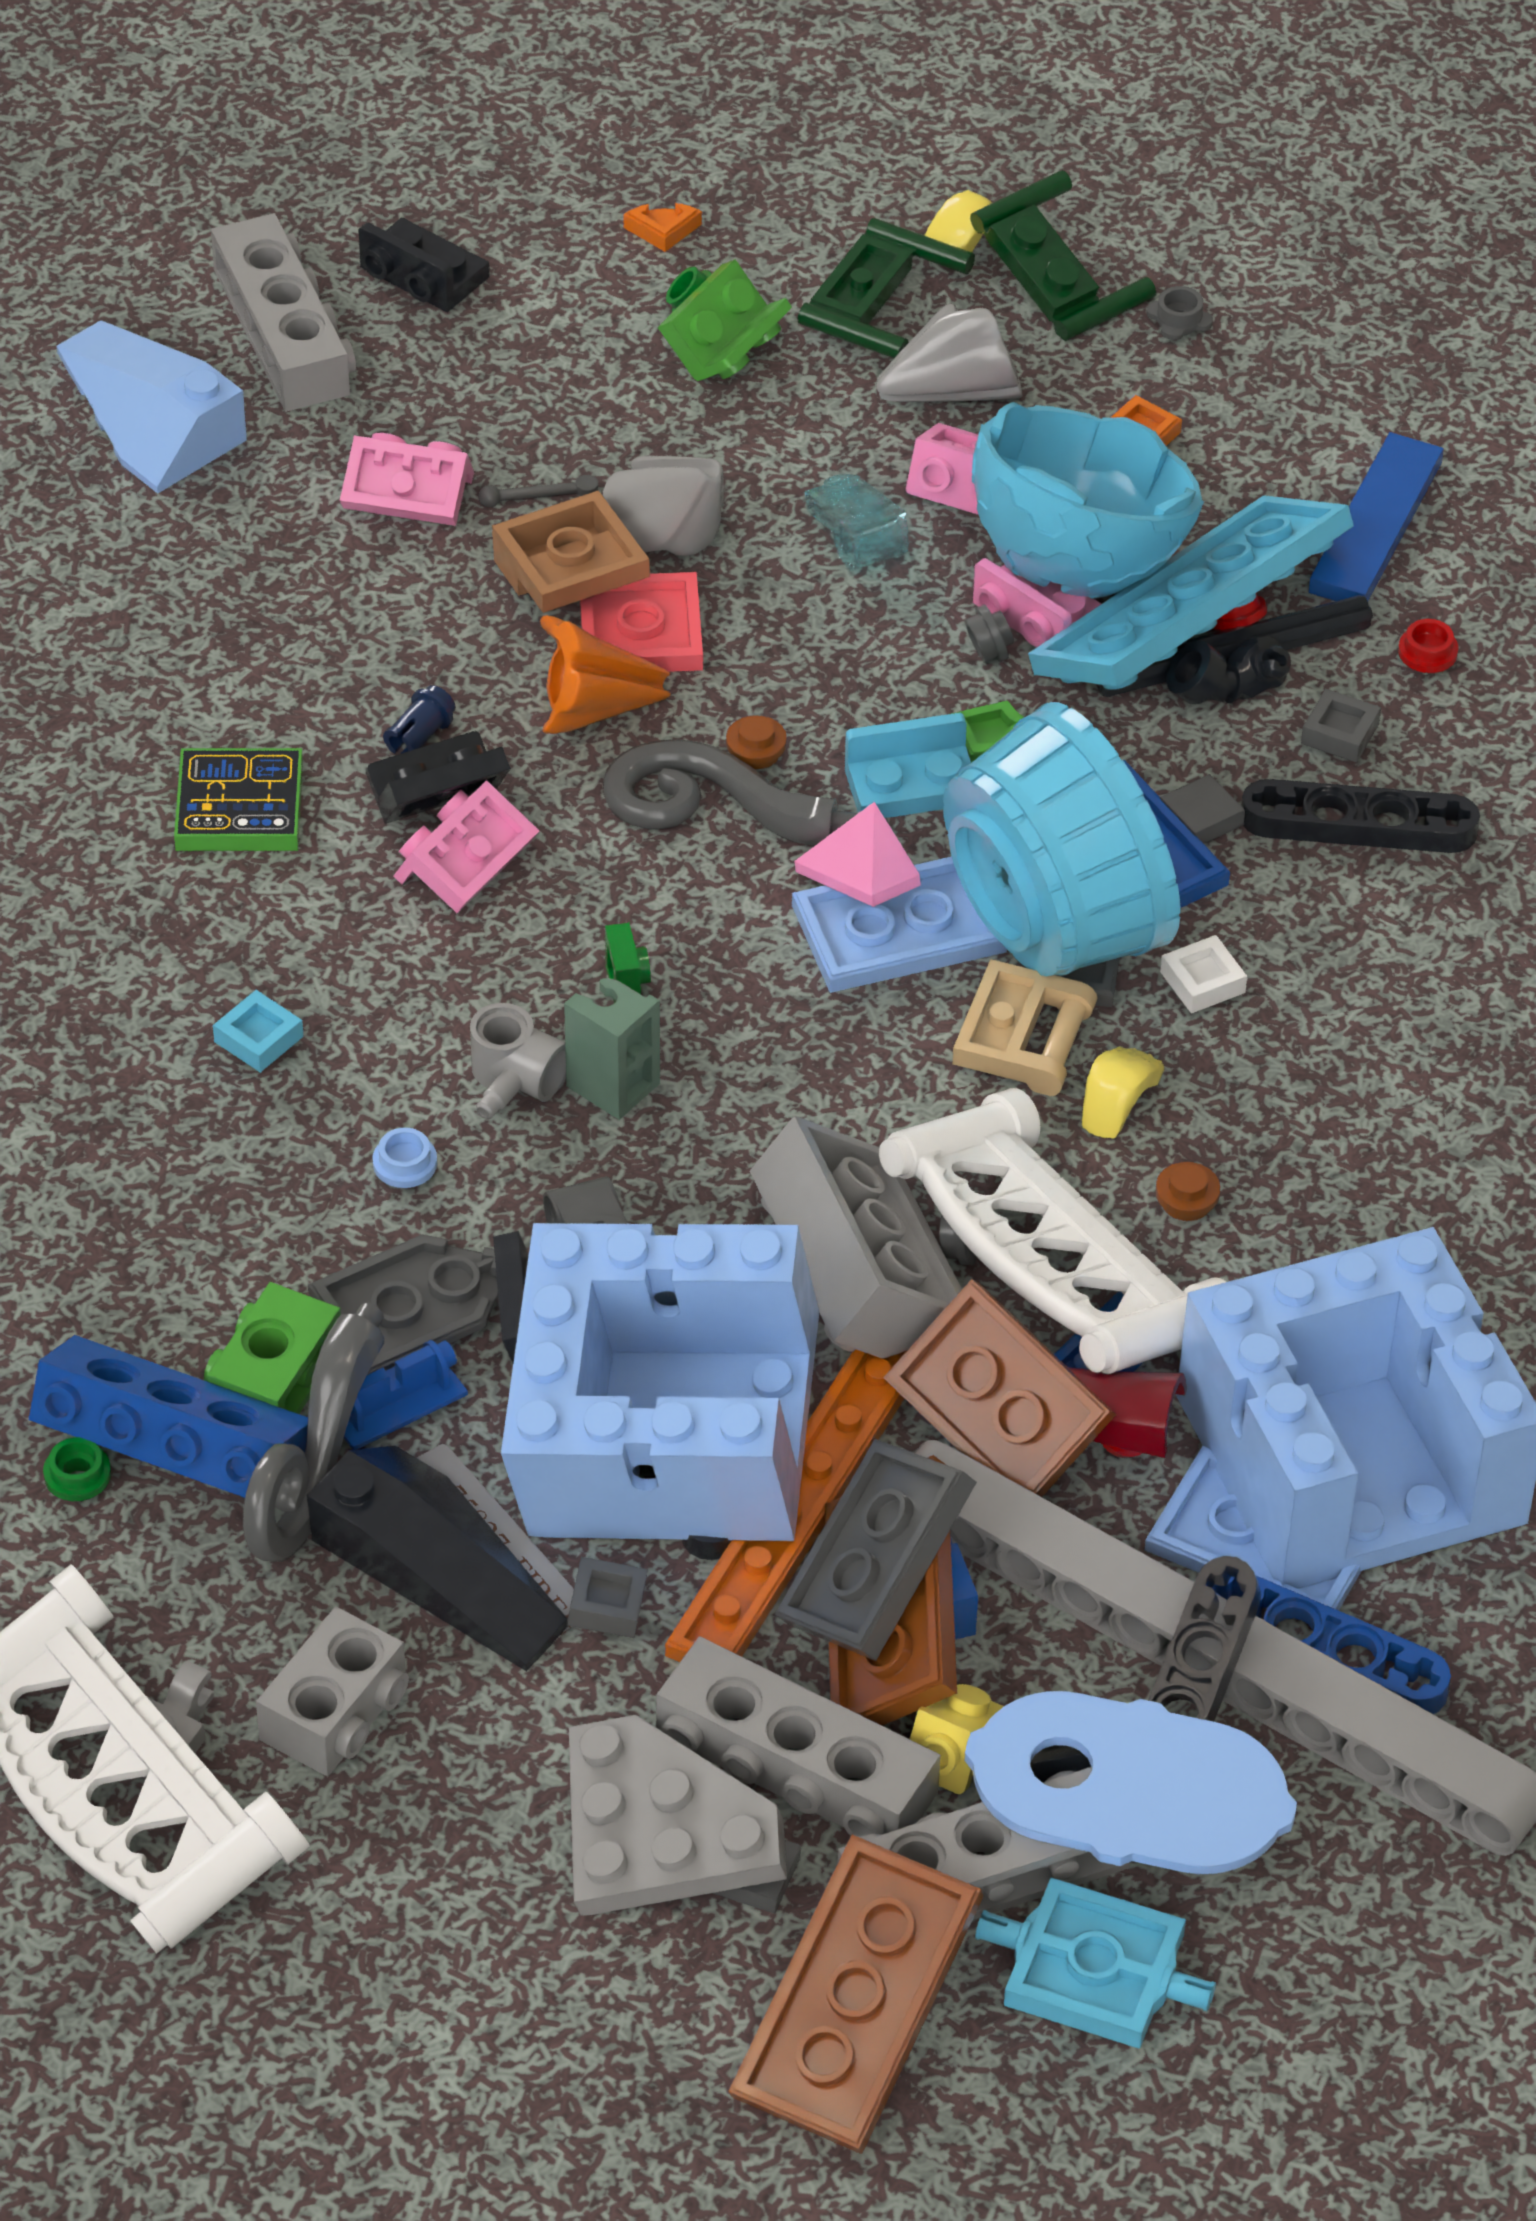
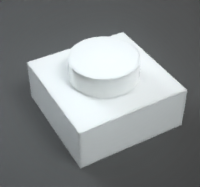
[1160,935,1247,1013]

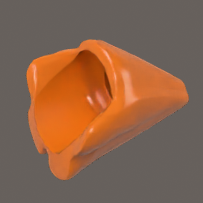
[540,615,671,734]

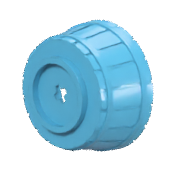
[943,702,1180,976]

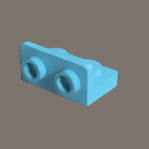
[845,713,971,818]

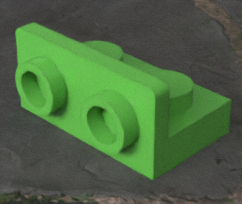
[658,259,792,381]

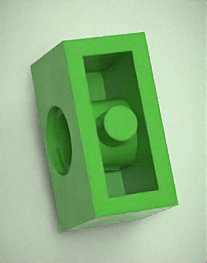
[203,1282,341,1414]

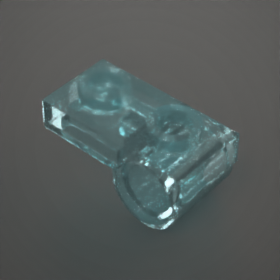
[804,474,909,571]

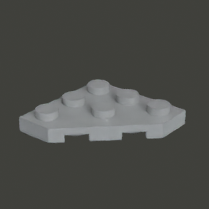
[569,1715,787,1915]

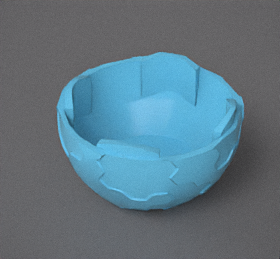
[972,402,1204,599]

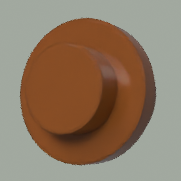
[726,715,787,769]
[1155,1162,1220,1221]

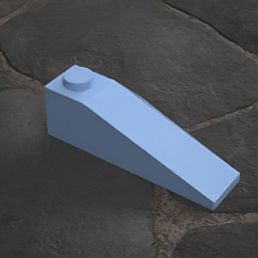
[57,320,247,494]

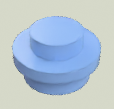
[373,1128,437,1188]

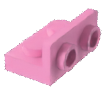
[906,423,979,515]
[340,433,474,526]
[973,558,1101,647]
[393,780,539,913]

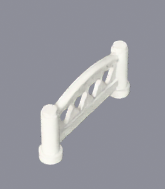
[879,1088,1226,1374]
[0,1564,310,1954]

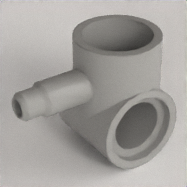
[470,1003,566,1119]

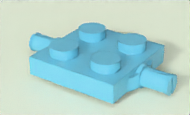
[975,1877,1216,2049]

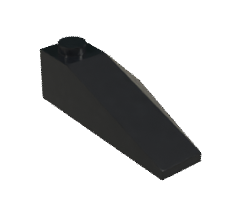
[306,1446,568,1672]

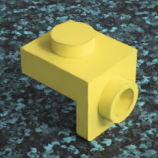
[910,1684,1004,1794]

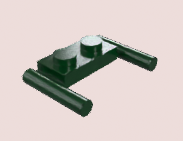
[970,170,1156,341]
[797,218,975,358]

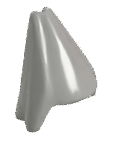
[876,303,1023,402]
[603,455,724,556]

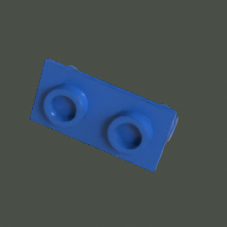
[344,1340,468,1450]

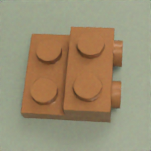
[492,490,650,613]

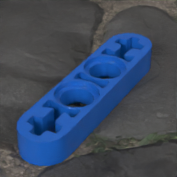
[1212,1575,1451,1714]

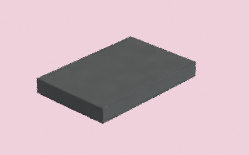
[775,1439,977,1661]

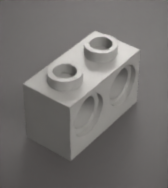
[256,1606,409,1777]

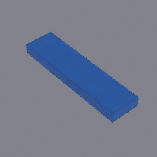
[1308,432,1444,601]

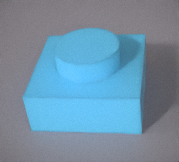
[213,990,303,1072]

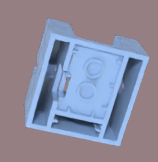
[501,1223,819,1541]
[1176,1227,1536,1589]

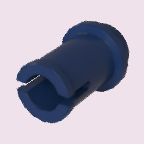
[383,685,456,754]

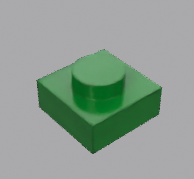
[605,922,651,1003]

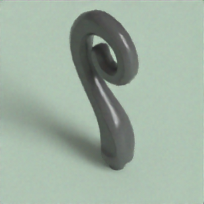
[603,740,858,846]
[243,1303,384,1562]

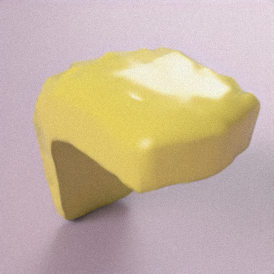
[925,190,992,252]
[1082,1046,1164,1139]

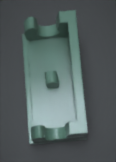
[564,978,660,1120]

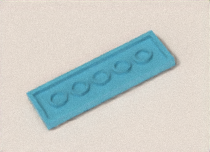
[1028,495,1354,689]

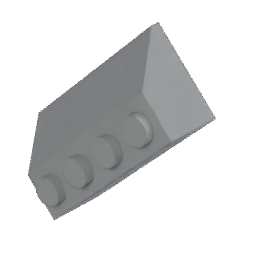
[750,1116,962,1359]

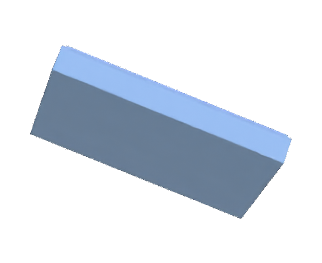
[792,856,1007,993]
[1145,1446,1361,1611]

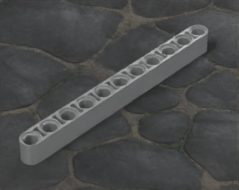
[914,1440,1536,1856]

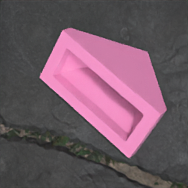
[794,802,921,907]

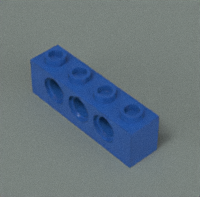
[29,1335,308,1498]

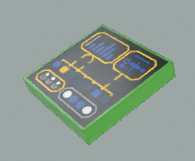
[174,748,303,851]

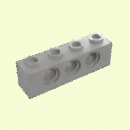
[211,213,356,412]
[656,1636,941,1837]
[838,1767,1130,1920]

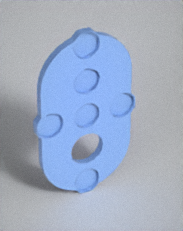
[964,1691,1297,1874]

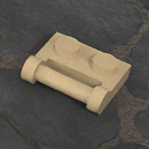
[953,959,1098,1096]

